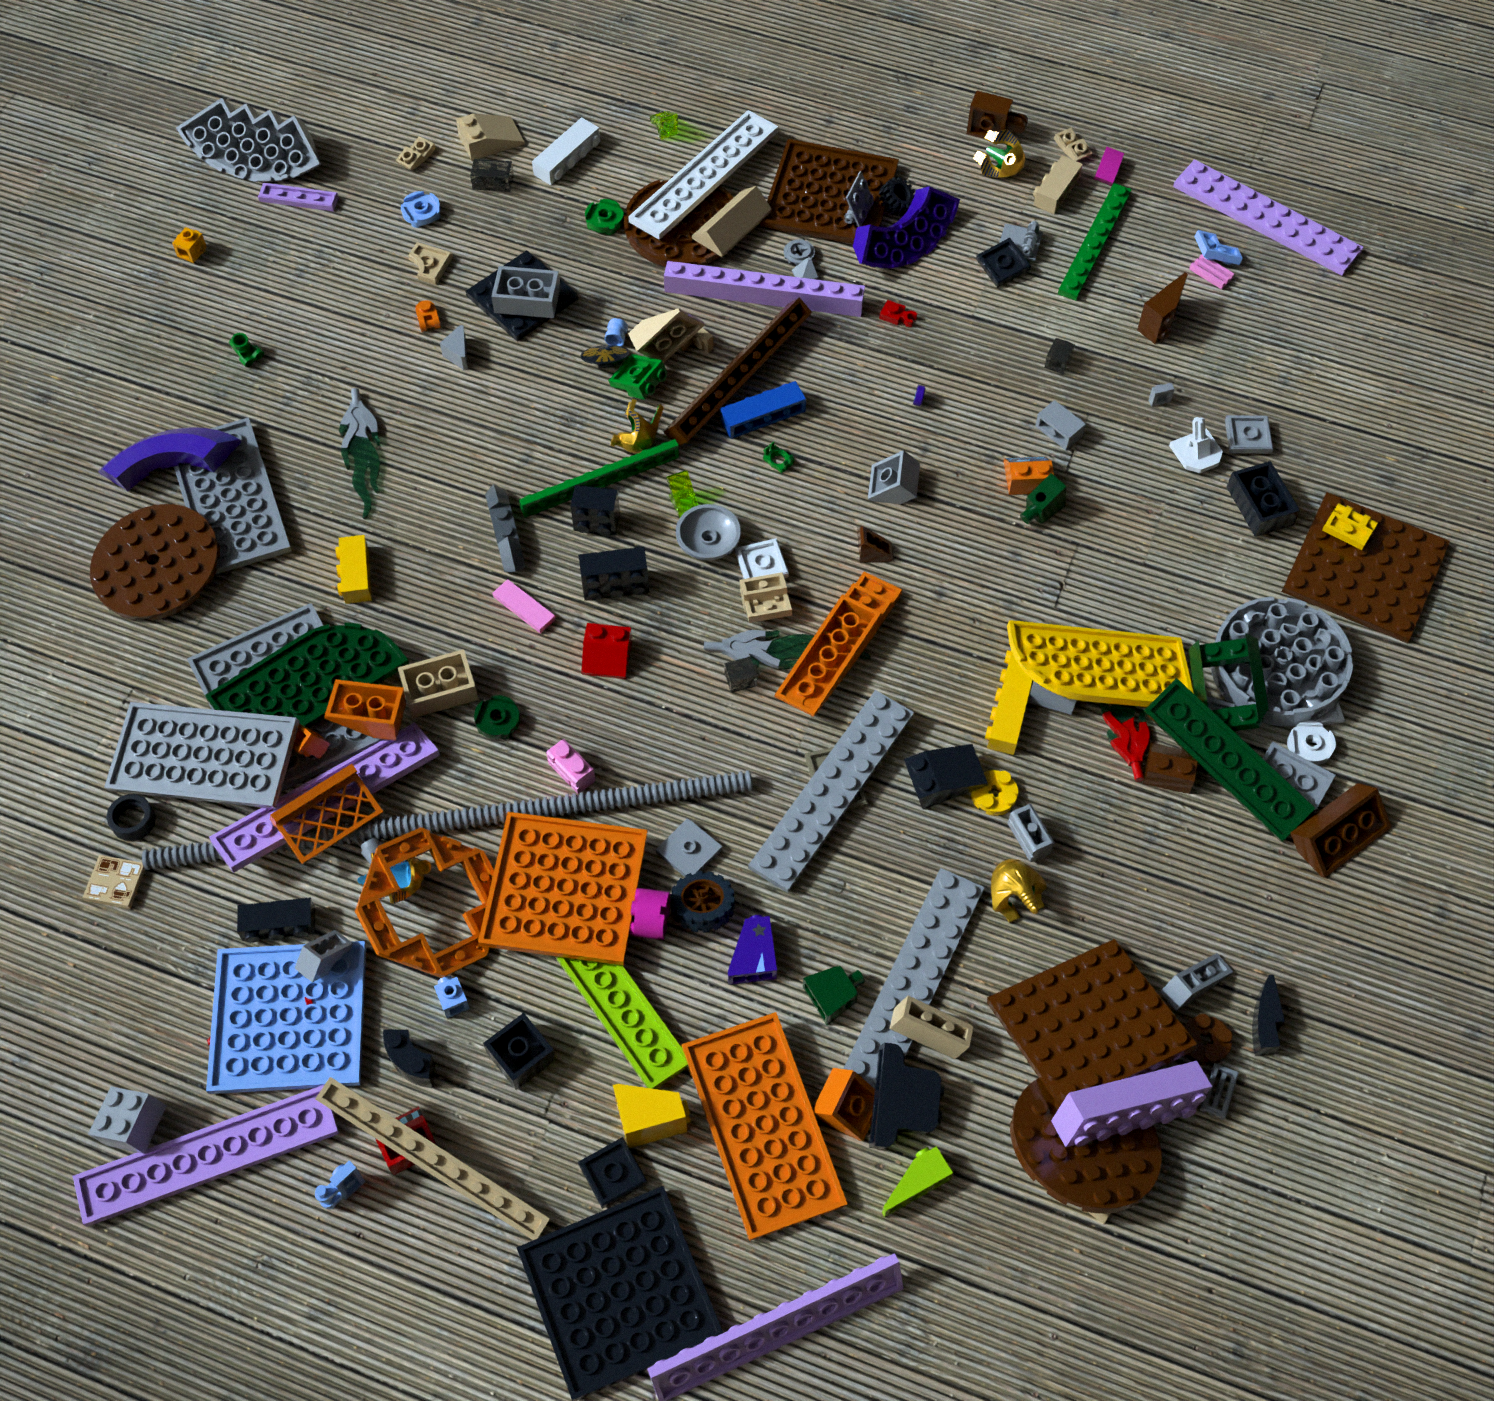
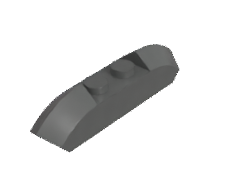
[485,484,526,572]

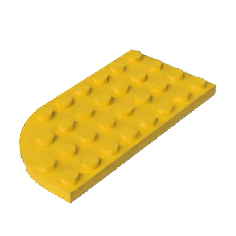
[1007,620,1194,707]

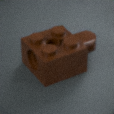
[966,90,1028,139]

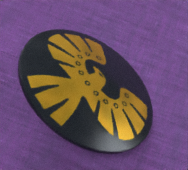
[580,345,629,368]

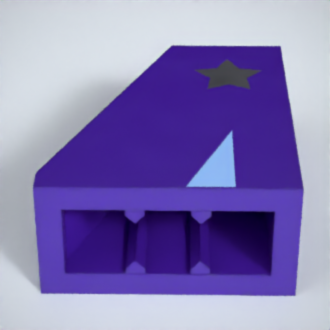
[728,915,777,985]

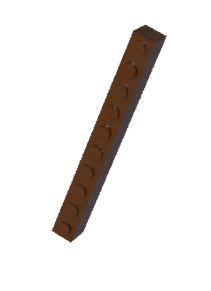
[663,297,812,446]

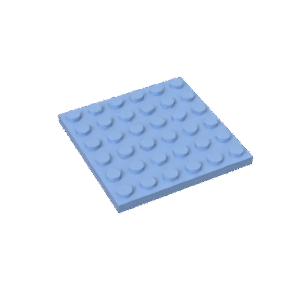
[206,941,366,1094]

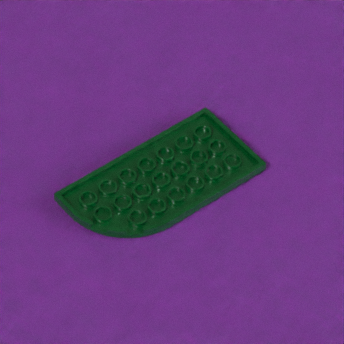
[204,622,409,728]

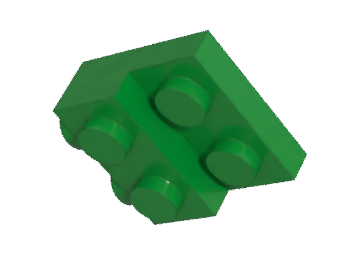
[608,354,668,400]

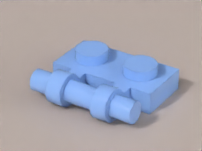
[315,1160,365,1209]

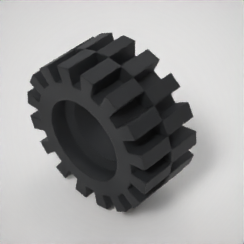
[879,177,915,216]

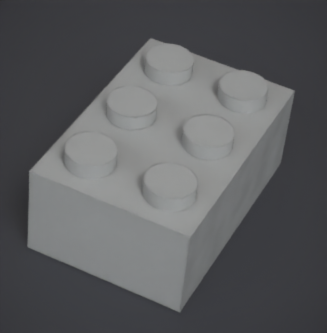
[491,266,561,318]

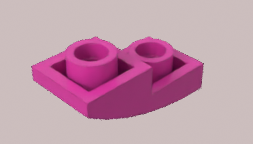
[1094,147,1124,186]

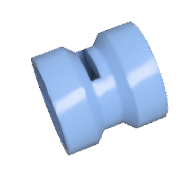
[604,318,628,346]

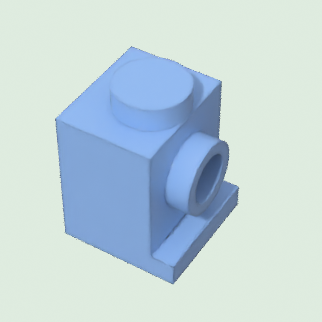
[434,976,470,1018]

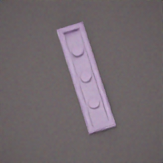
[258,183,339,212]

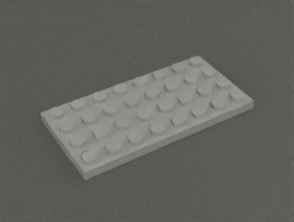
[174,417,292,575]
[104,702,300,809]

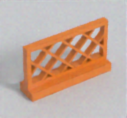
[269,764,383,865]

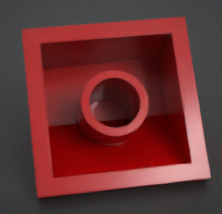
[581,623,633,679]

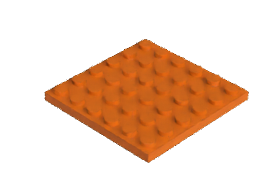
[478,812,648,966]

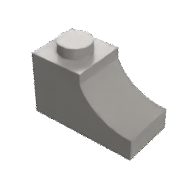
[294,930,353,983]

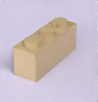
[1033,155,1083,214]
[890,996,974,1059]

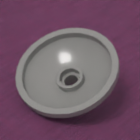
[676,504,741,560]

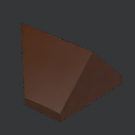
[857,526,893,563]

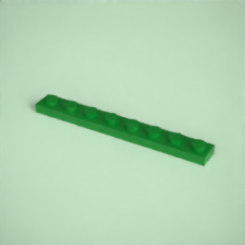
[1058,183,1132,301]
[519,439,679,518]

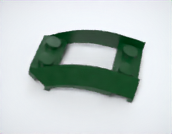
[1189,633,1269,731]

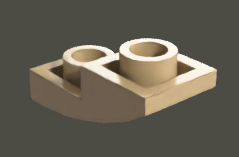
[1054,128,1093,161]
[396,136,436,171]

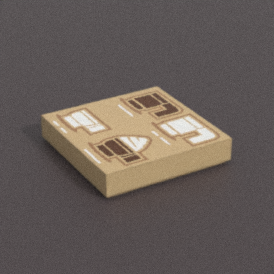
[82,855,146,909]

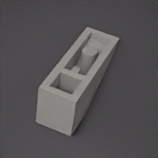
[1160,953,1233,1011]

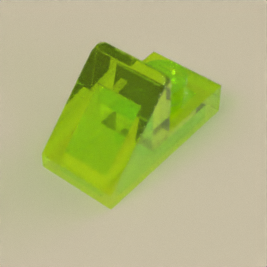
[649,111,678,139]
[666,470,698,518]

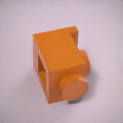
[293,724,330,759]

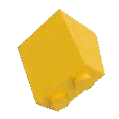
[613,1084,691,1148]

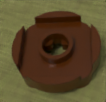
[1184,1014,1232,1066]

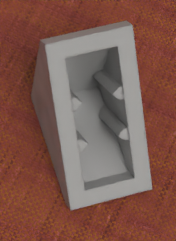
[440,325,468,370]

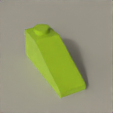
[882,1146,953,1218]

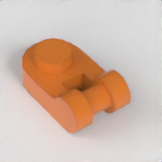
[415,300,441,332]

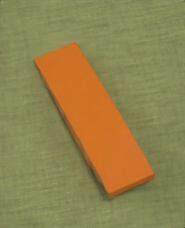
[774,571,902,717]

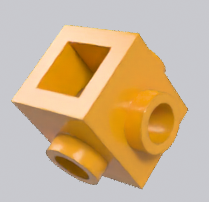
[172,227,207,263]

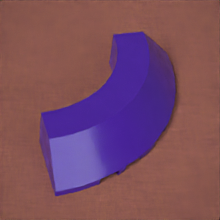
[853,186,960,268]
[98,427,241,492]

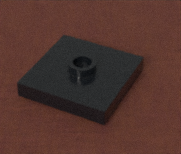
[976,238,1031,288]
[578,1137,648,1209]

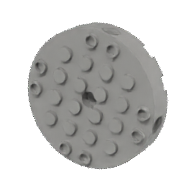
[1211,597,1353,726]

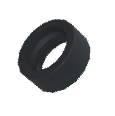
[106,794,156,841]

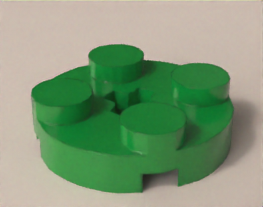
[585,199,624,235]

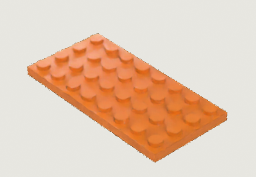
[682,1012,848,1241]

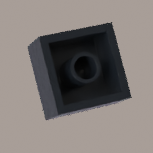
[570,485,620,536]
[483,1013,556,1090]

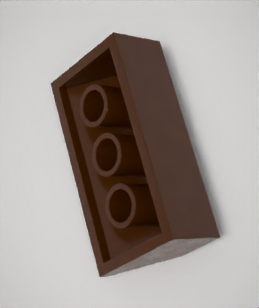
[1290,783,1392,878]

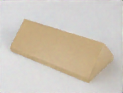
[692,186,772,257]

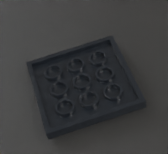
[466,250,578,341]

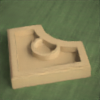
[408,242,453,285]

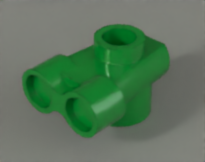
[229,333,264,367]

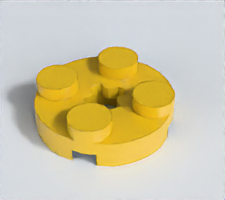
[971,770,1018,816]

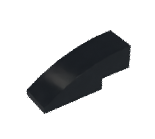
[1252,975,1285,1056]

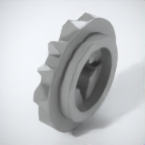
[784,240,815,266]

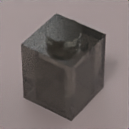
[1044,338,1075,374]
[724,657,760,693]

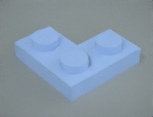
[1195,230,1243,265]

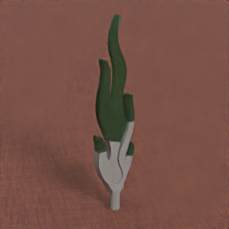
[339,388,381,519]
[704,630,871,669]

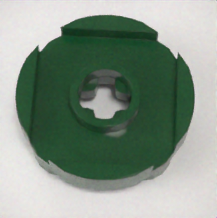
[474,695,520,740]

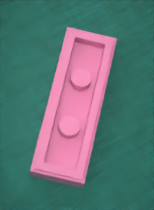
[492,579,556,634]

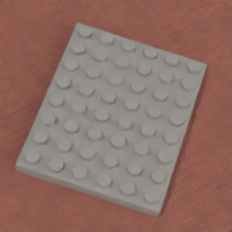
[187,603,384,791]

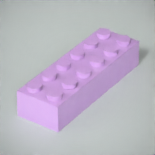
[1051,1061,1212,1147]

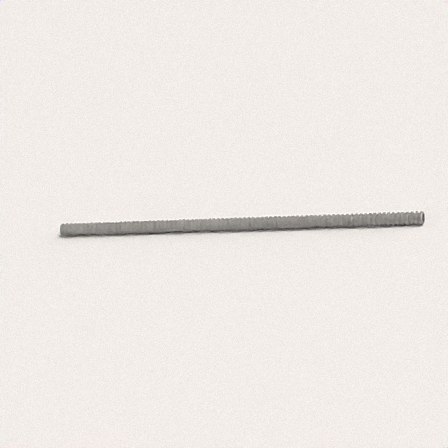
[142,770,753,871]

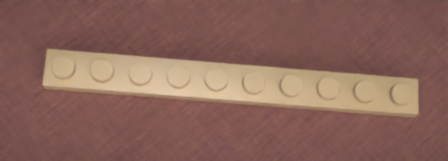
[315,1077,550,1240]

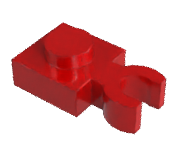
[879,300,918,328]

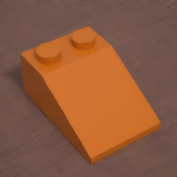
[325,679,406,740]

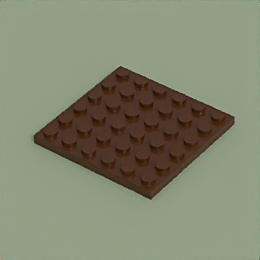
[760,139,899,244]
[1281,492,1450,644]
[987,939,1197,1107]

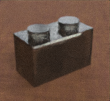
[470,159,514,192]

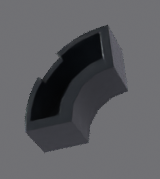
[383,1029,435,1088]

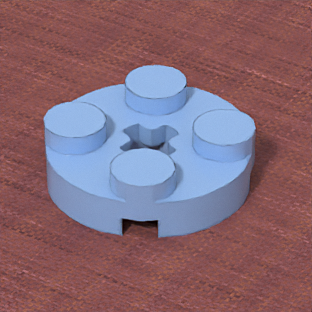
[401,191,441,228]

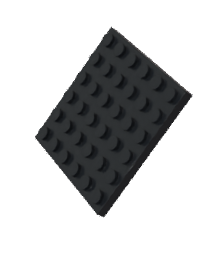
[516,1186,723,1401]

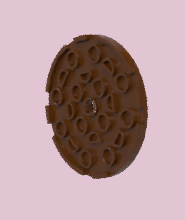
[624,176,733,267]
[90,504,220,621]
[1010,1078,1162,1214]

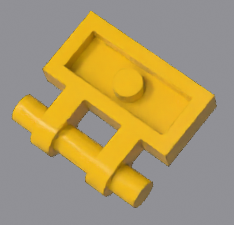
[1322,503,1378,550]

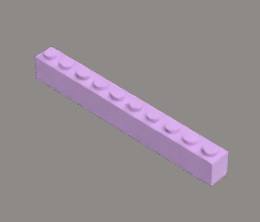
[664,261,865,317]

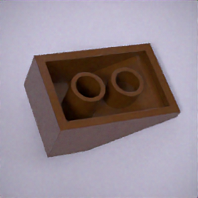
[1137,272,1188,344]

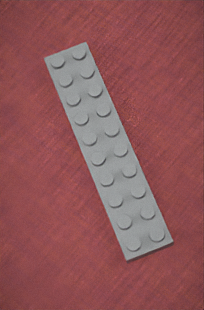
[748,690,914,893]
[843,868,984,1089]

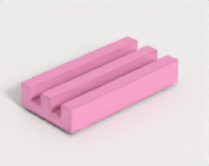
[1189,254,1234,290]

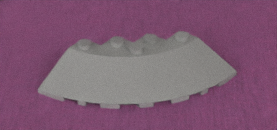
[176,98,321,182]

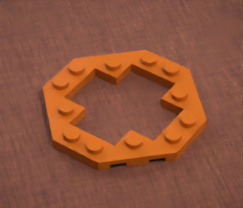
[355,827,494,978]

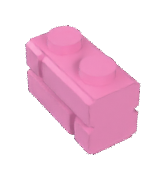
[546,739,595,794]

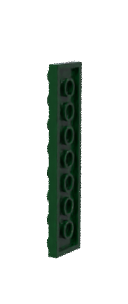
[1143,678,1315,842]

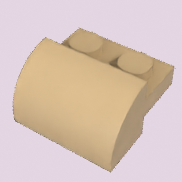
[739,572,792,623]

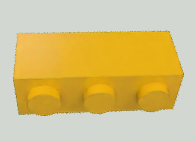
[335,535,372,604]

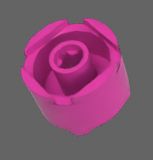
[629,888,671,940]

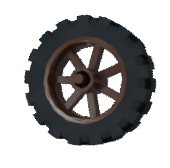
[670,871,735,933]

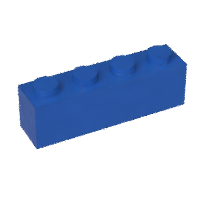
[720,381,806,439]

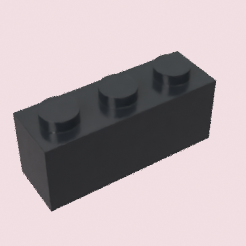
[237,897,315,943]

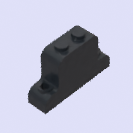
[869,1043,944,1149]

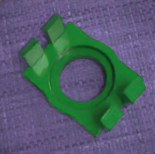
[763,442,794,473]

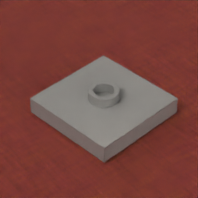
[1225,415,1273,454]
[656,818,722,877]

